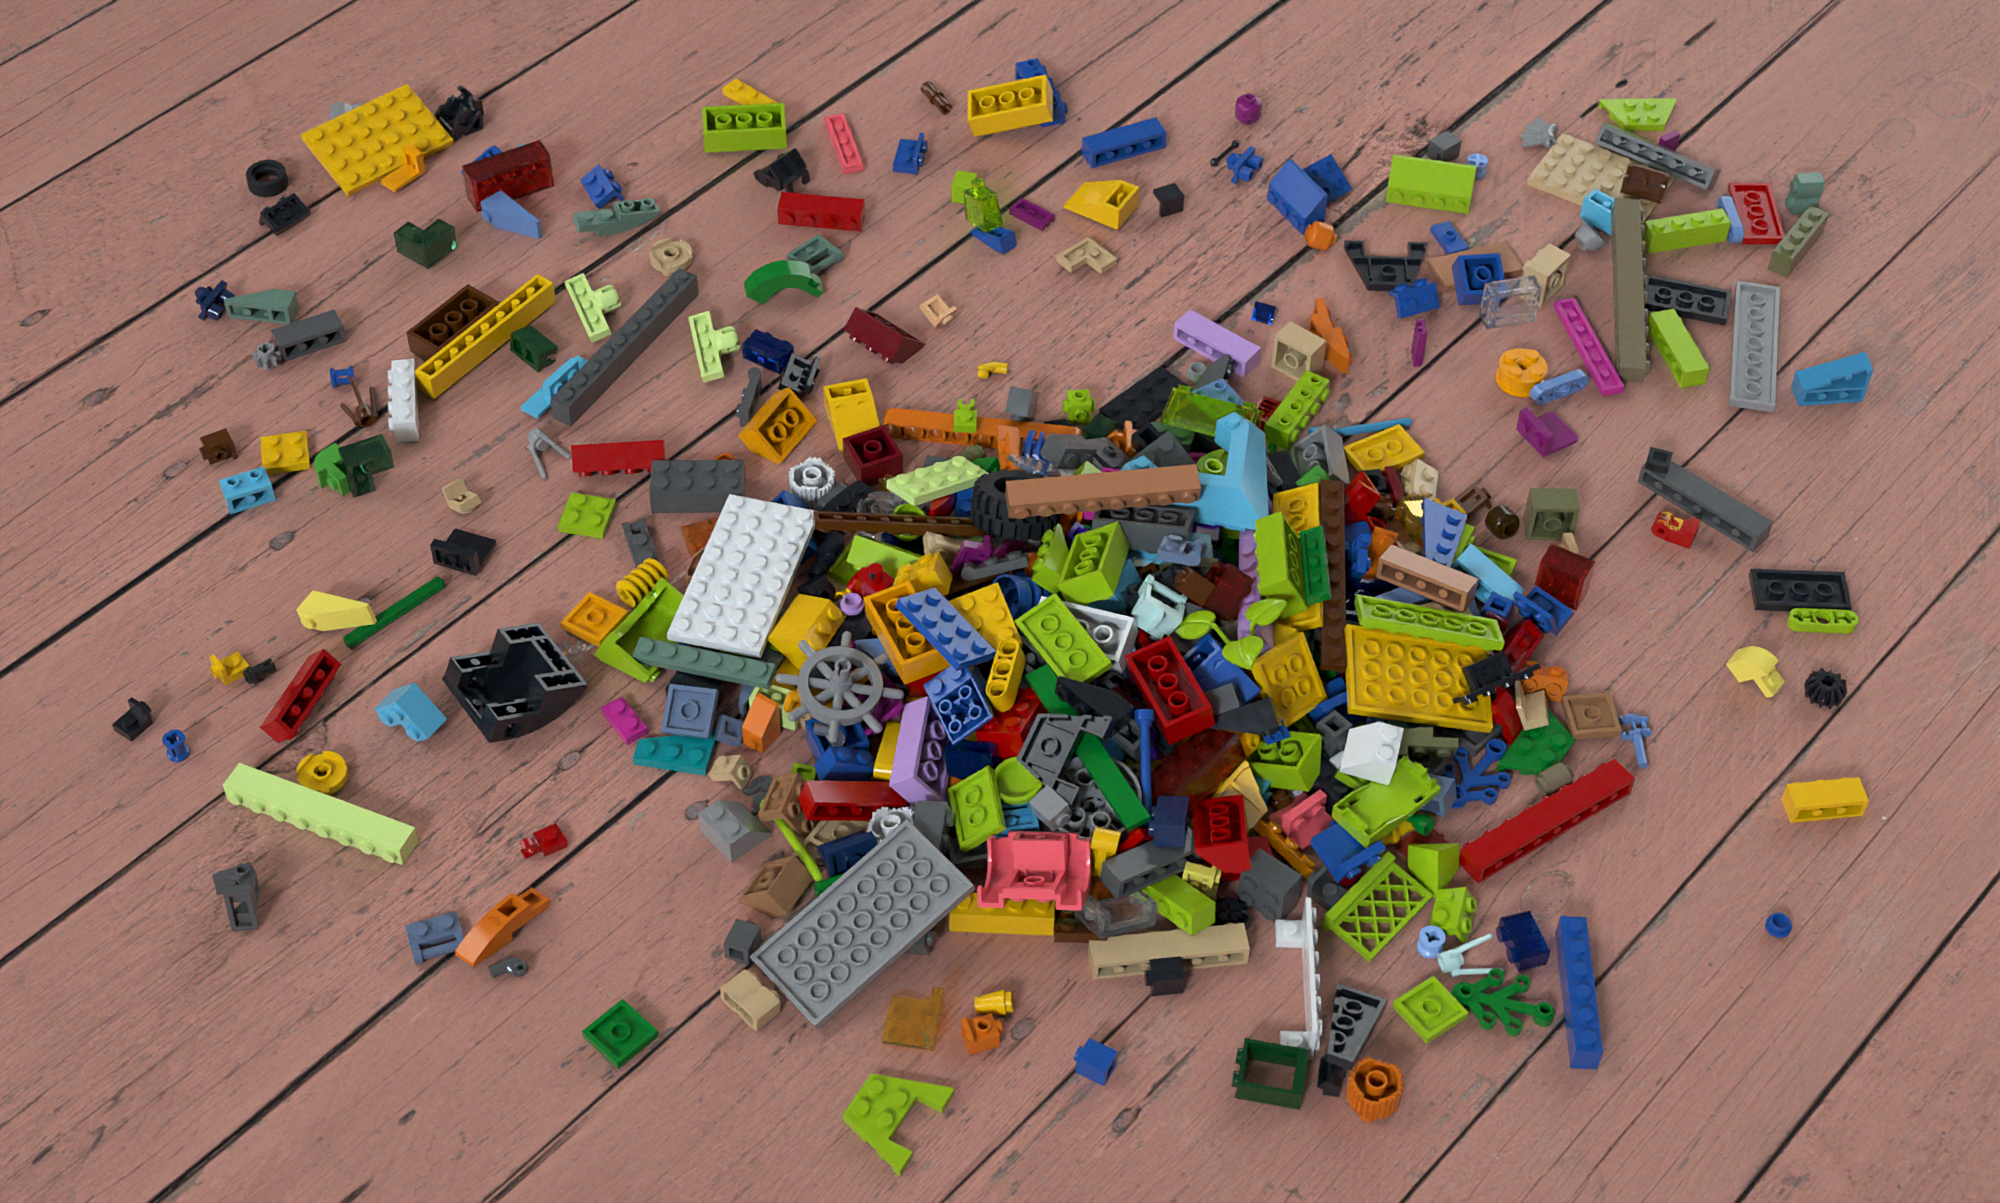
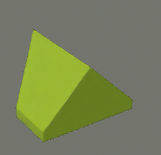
[1407,843,1459,899]

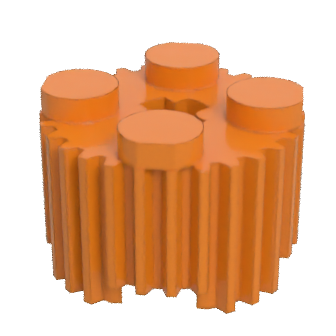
[1346,1057,1403,1122]

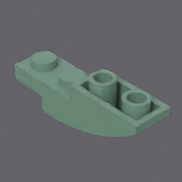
[572,198,660,237]

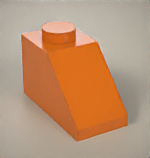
[742,693,781,753]

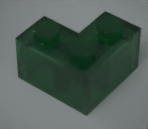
[393,218,458,269]
[338,434,394,498]

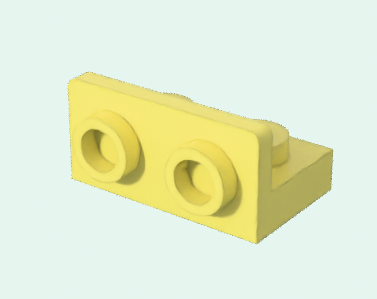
[1182,861,1222,899]

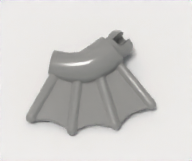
[1520,117,1558,149]

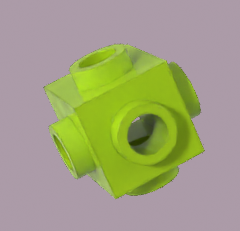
[1062,389,1095,425]

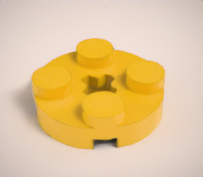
[296,751,349,797]

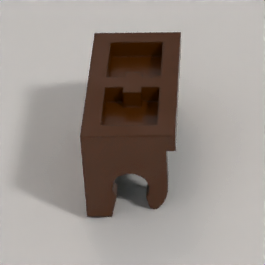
[1620,163,1670,204]

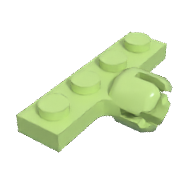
[564,273,621,343]
[688,311,740,383]

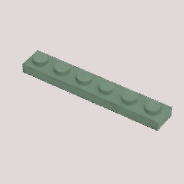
[631,637,777,689]

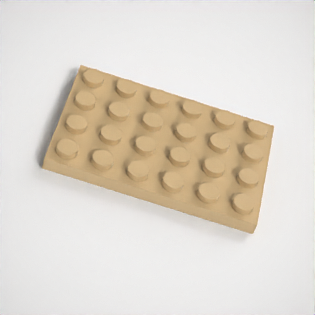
[1527,133,1675,225]

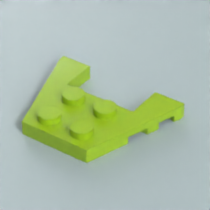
[843,1073,954,1176]

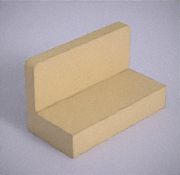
[1515,680,1549,731]

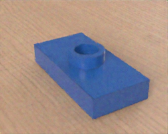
[1430,221,1469,255]

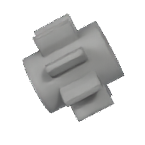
[252,343,282,370]

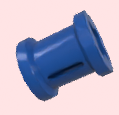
[330,366,355,388]
[162,729,190,762]

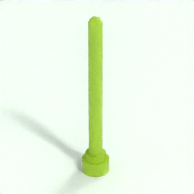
[760,798,824,882]

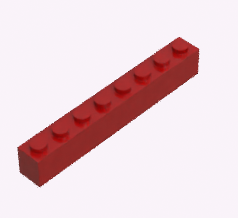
[1459,759,1635,884]

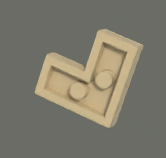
[1057,237,1117,274]

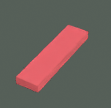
[824,114,864,174]

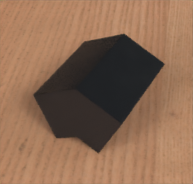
[1317,1055,1343,1097]

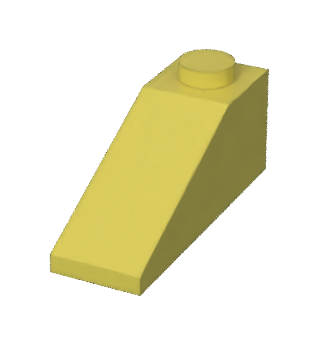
[296,590,377,631]

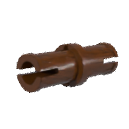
[921,81,952,115]

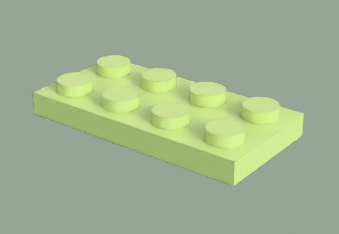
[887,456,988,506]

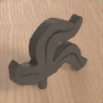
[742,776,773,816]

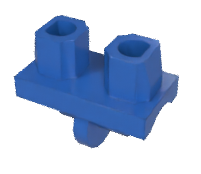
[1226,146,1263,184]

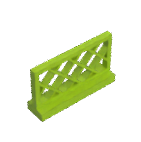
[1320,851,1433,963]

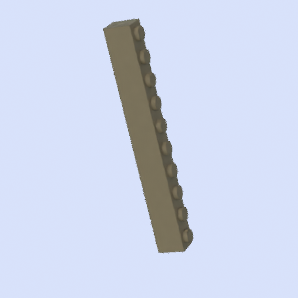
[1611,198,1650,382]

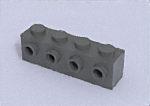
[1100,827,1203,900]

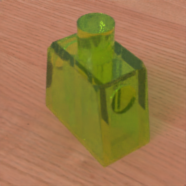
[963,178,1004,232]

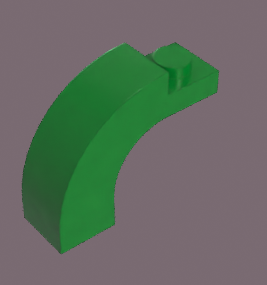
[744,260,823,304]

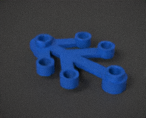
[1442,739,1511,809]

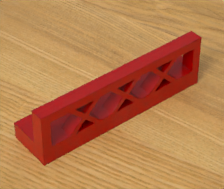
[1493,619,1544,696]

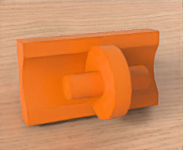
[1107,421,1137,458]

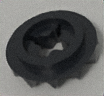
[1212,894,1249,926]

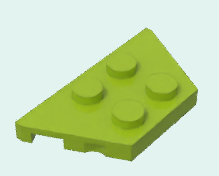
[1598,98,1677,131]

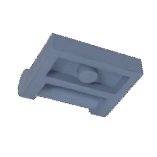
[1156,535,1207,566]
[405,911,464,965]

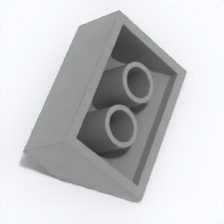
[1290,424,1350,489]

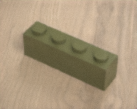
[1768,205,1829,278]

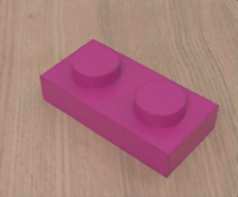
[601,696,648,745]

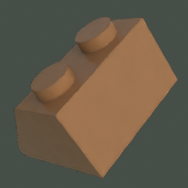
[738,856,813,918]

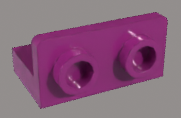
[949,535,994,580]

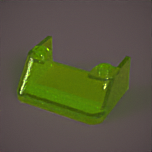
[1160,384,1265,437]

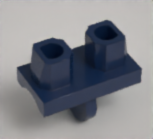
[195,280,235,321]

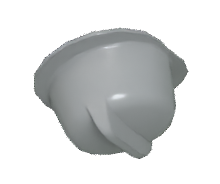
[1575,217,1608,253]

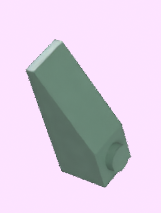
[224,289,299,325]

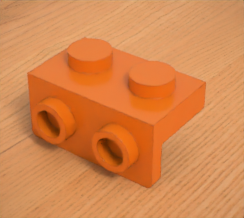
[1518,661,1569,703]

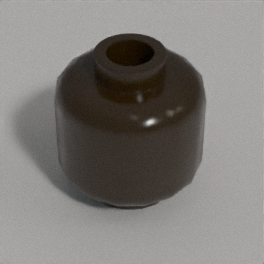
[1485,505,1520,540]

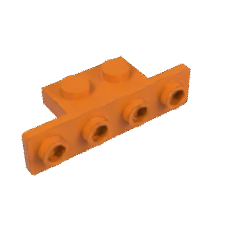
[996,425,1023,472]

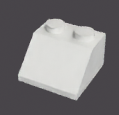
[1339,722,1404,786]

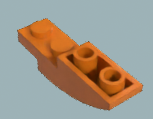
[1309,298,1353,374]
[455,887,550,968]

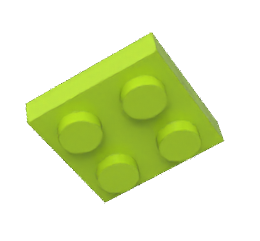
[558,492,617,539]
[1392,976,1469,1044]

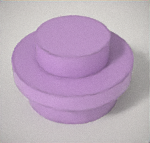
[840,593,864,615]

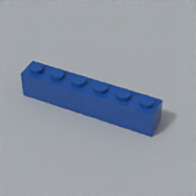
[1555,916,1603,1069]

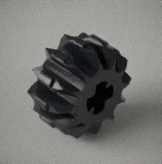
[1804,668,1847,710]

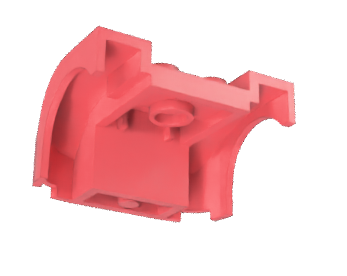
[977,831,1092,911]

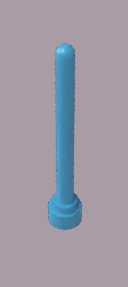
[1308,418,1412,437]

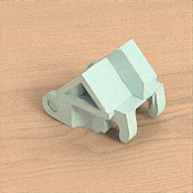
[1131,574,1187,642]

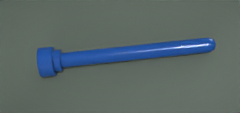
[1134,709,1155,828]

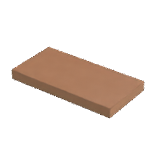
[1427,242,1523,292]

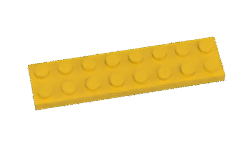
[1273,482,1323,632]

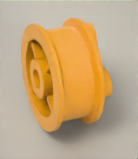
[1495,348,1548,398]

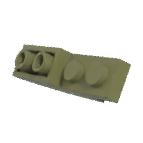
[1397,727,1458,761]

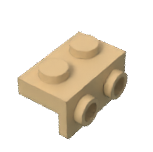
[1401,458,1439,504]

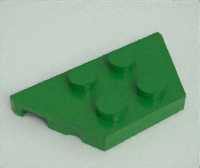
[1496,709,1575,776]

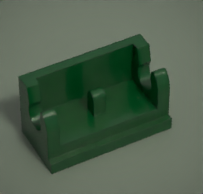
[510,325,558,372]

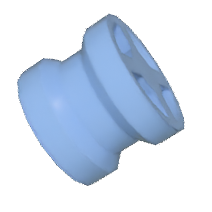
[1467,154,1488,180]
[1417,925,1446,959]

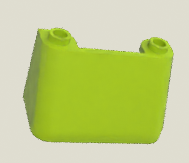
[594,577,684,683]

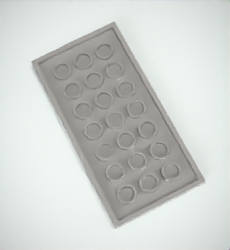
[749,819,975,1030]

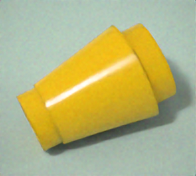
[974,989,1014,1016]

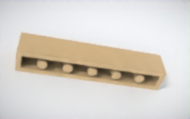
[1088,923,1250,980]

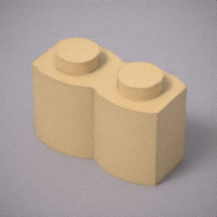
[720,969,781,1031]

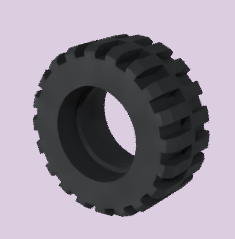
[970,470,1060,541]

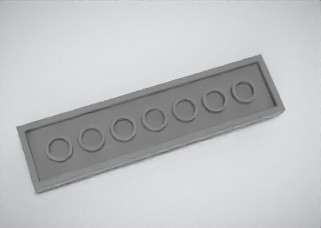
[1728,281,1780,412]

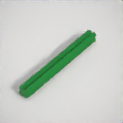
[343,576,445,648]

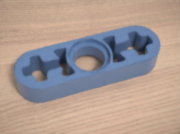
[1717,196,1743,243]
[1529,369,1590,405]

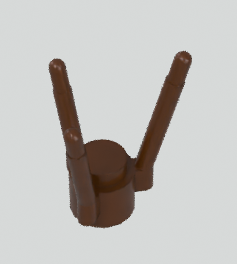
[340,376,379,428]

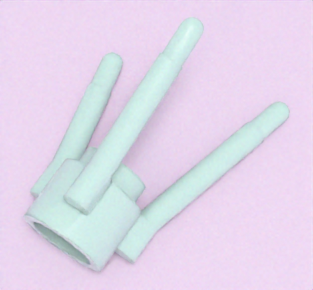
[1437,934,1504,977]

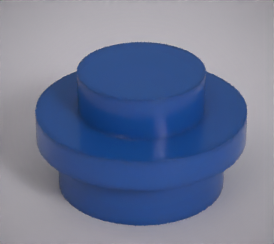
[1765,913,1792,938]

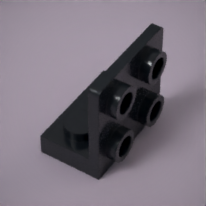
[430,529,496,576]

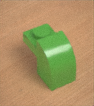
[314,443,352,496]

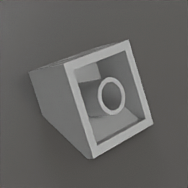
[698,800,771,863]

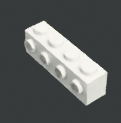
[388,359,419,443]

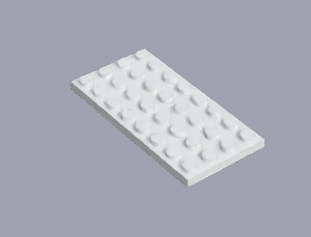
[667,494,814,659]

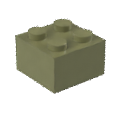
[1523,488,1580,540]

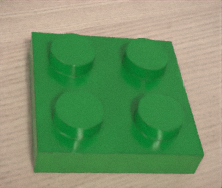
[582,999,659,1069]

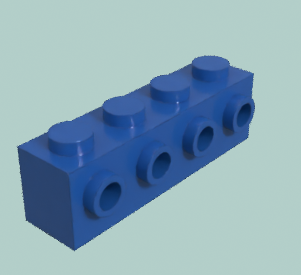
[1015,58,1067,128]

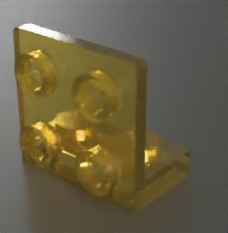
[882,987,943,1051]

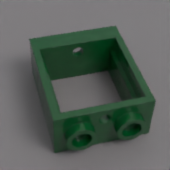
[1231,1038,1309,1110]

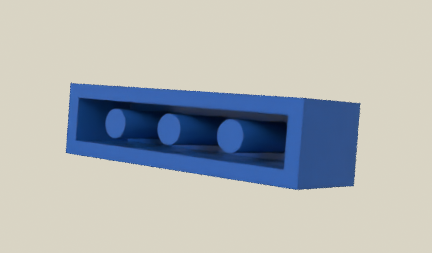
[1081,117,1167,168]

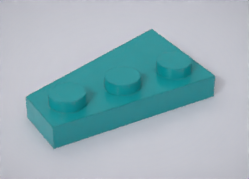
[633,731,717,776]

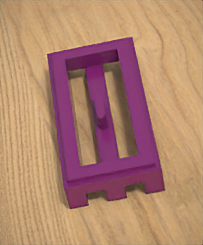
[1009,198,1055,231]
[1411,319,1427,366]

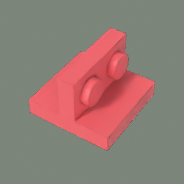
[1267,789,1333,854]

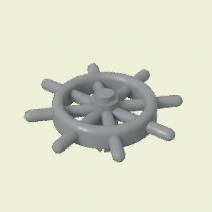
[775,631,904,743]

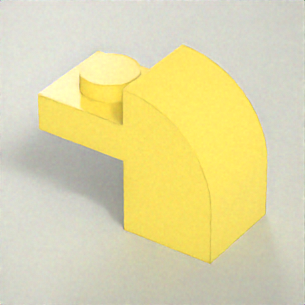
[1726,646,1785,698]

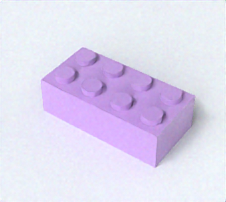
[889,696,954,805]

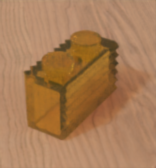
[1395,495,1425,542]

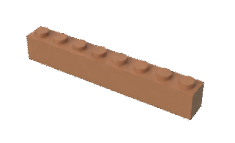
[1005,464,1201,519]

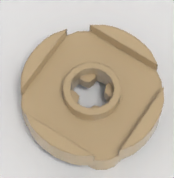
[649,238,692,276]

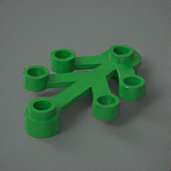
[1452,968,1555,1037]

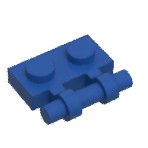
[1345,533,1371,583]

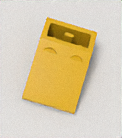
[1063,180,1140,230]
[823,378,880,452]

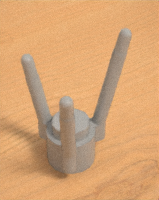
[527,428,571,480]

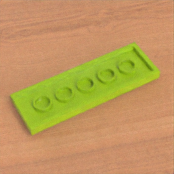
[1354,594,1505,651]

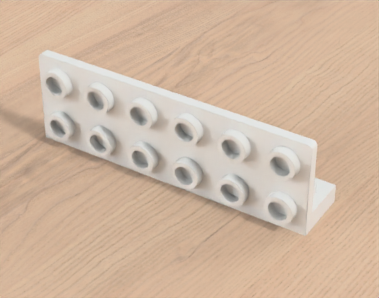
[1275,898,1322,1061]

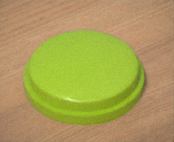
[994,756,1044,805]

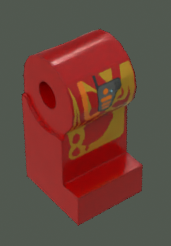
[1651,511,1701,549]

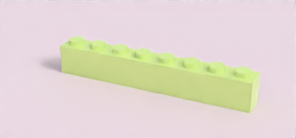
[223,763,419,865]

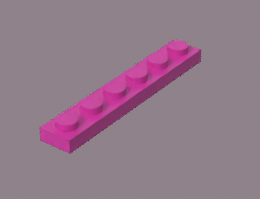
[1553,298,1625,396]

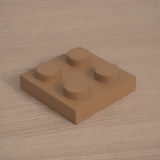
[1560,692,1622,740]

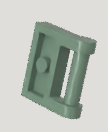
[787,234,844,276]

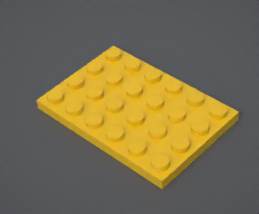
[301,84,453,197]
[1344,624,1493,733]

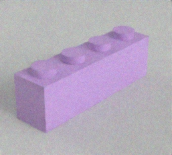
[1173,309,1261,378]

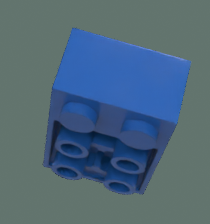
[1183,633,1262,706]
[923,665,994,746]

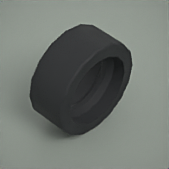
[246,160,288,197]

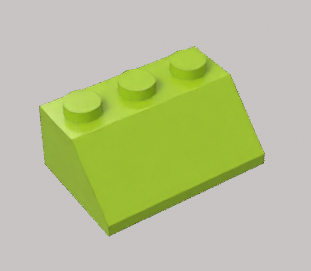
[1236,731,1322,792]

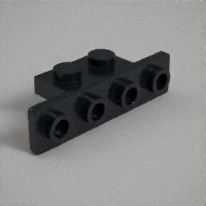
[1452,651,1541,705]

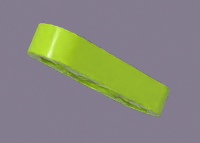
[1787,608,1859,634]

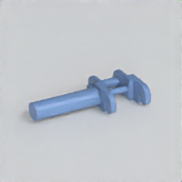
[1618,714,1652,769]

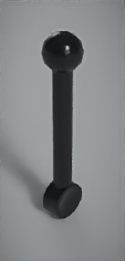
[1210,140,1239,167]

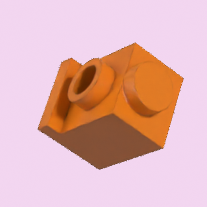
[961,1013,1003,1055]

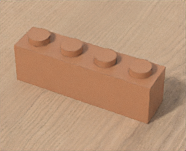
[1376,544,1479,612]

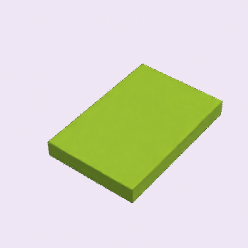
[948,765,1007,853]

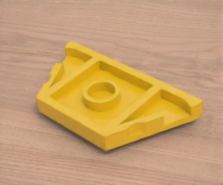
[1188,760,1268,834]

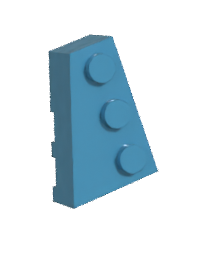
[1791,352,1873,406]

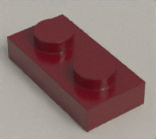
[1382,466,1405,515]

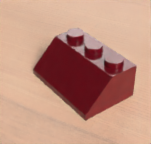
[843,307,925,364]

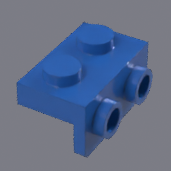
[580,164,625,209]
[1389,278,1440,318]

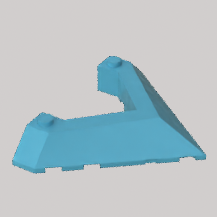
[1120,412,1269,532]

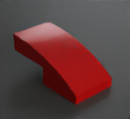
[1491,689,1524,745]

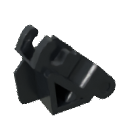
[434,85,484,141]
[754,148,810,193]

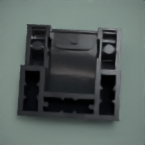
[442,623,588,743]

